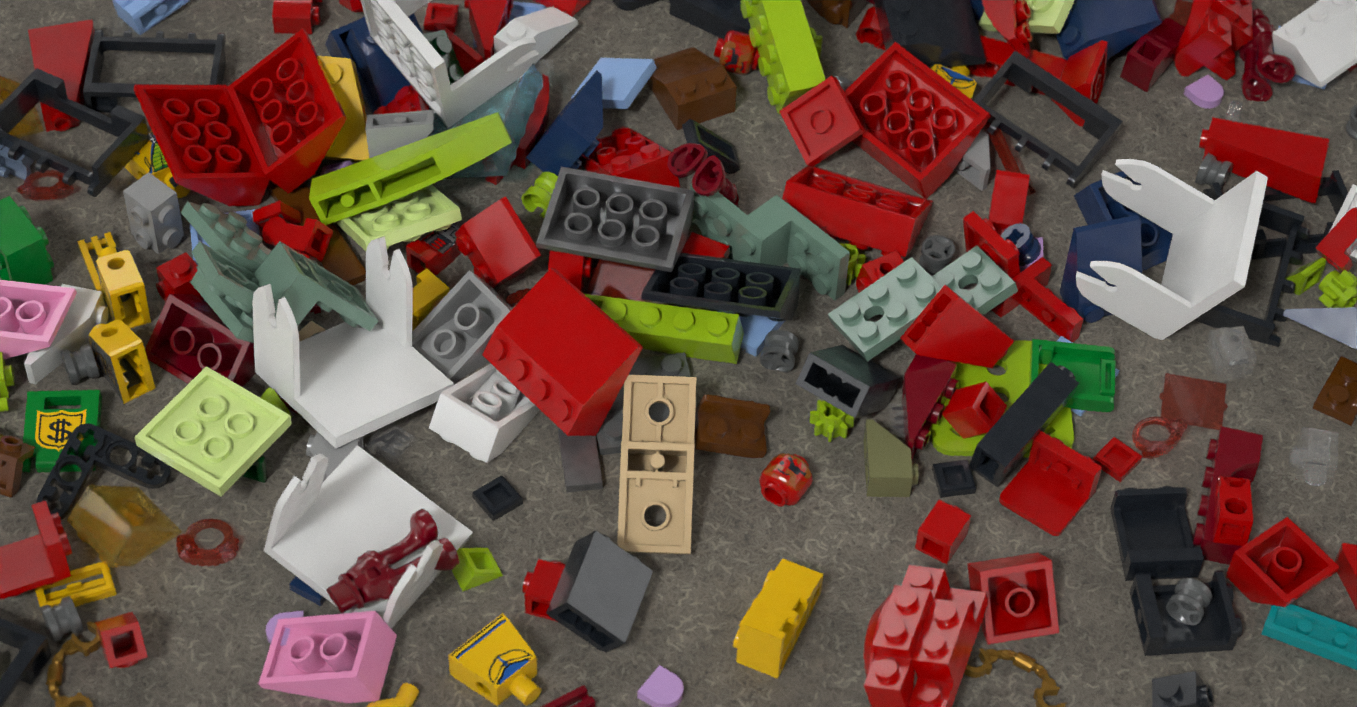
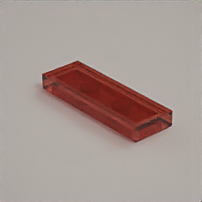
[984,121,1036,196]

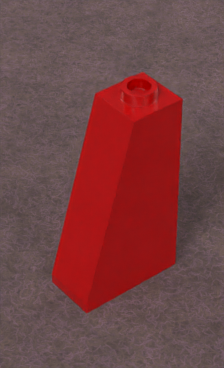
[28,19,95,132]
[1199,117,1330,203]

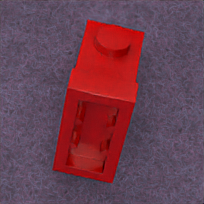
[991,257,1083,342]

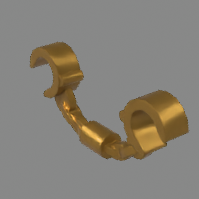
[46,622,101,707]
[964,648,1066,707]

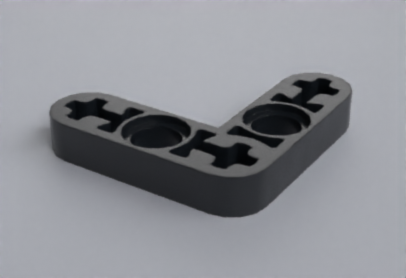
[36,423,170,520]

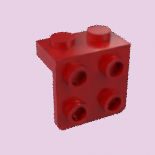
[999,431,1102,536]
[0,501,72,599]

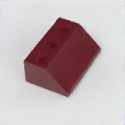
[145,294,256,387]

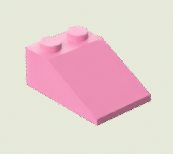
[0,280,77,359]
[259,611,397,703]

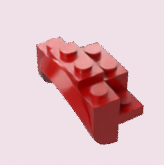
[1175,0,1253,80]
[863,565,989,707]

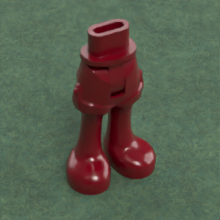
[1239,8,1295,102]
[667,143,739,207]
[327,509,460,613]

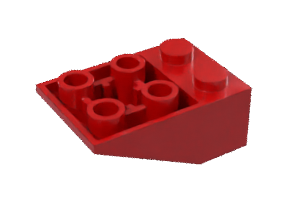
[579,127,680,188]

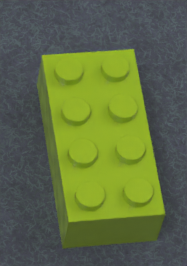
[740,0,826,114]

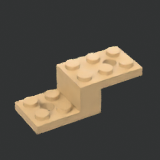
[617,375,697,555]

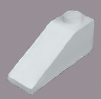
[494,7,578,73]
[24,284,109,384]

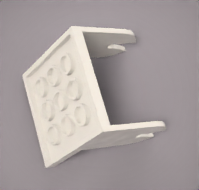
[361,0,539,128]
[1076,159,1268,340]
[252,236,454,449]
[264,445,473,629]

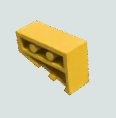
[318,55,369,162]
[733,558,824,679]

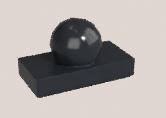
[682,119,740,174]

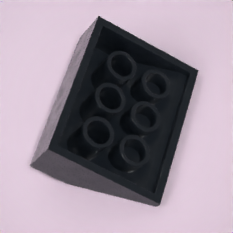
[873,0,986,69]
[641,253,801,321]

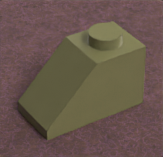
[863,419,919,497]

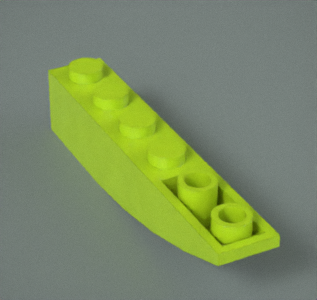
[309,112,511,225]
[584,294,744,364]

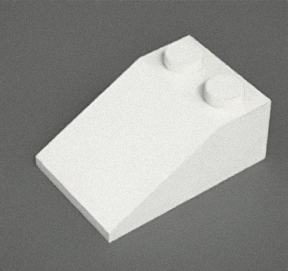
[429,363,540,463]

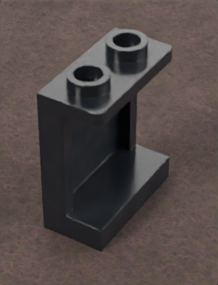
[1110,486,1204,581]
[1130,571,1242,656]

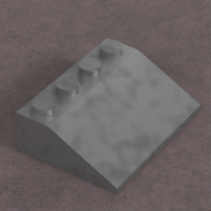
[536,167,694,272]

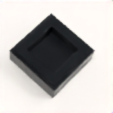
[932,459,976,498]
[472,475,523,521]

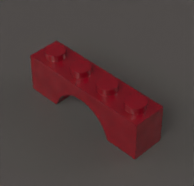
[1193,426,1263,565]

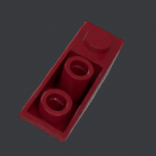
[1120,17,1185,93]
[901,354,960,458]

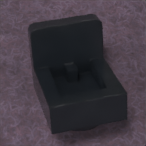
[1152,671,1214,707]

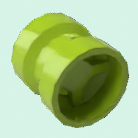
[521,172,558,218]

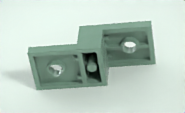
[690,183,850,301]
[181,201,272,343]
[191,241,378,331]
[827,246,1018,362]

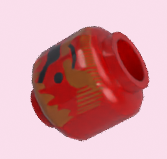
[714,30,760,75]
[759,453,813,507]

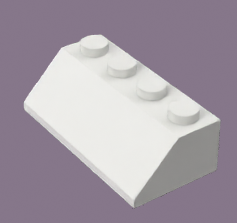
[1272,0,1357,88]

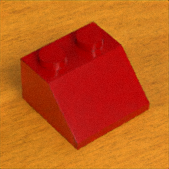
[455,196,541,289]
[1226,517,1340,607]
[967,552,1059,645]

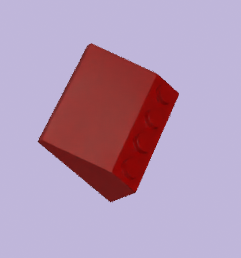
[227,28,347,194]
[844,42,990,199]
[133,84,270,206]
[782,165,933,257]
[482,268,643,436]

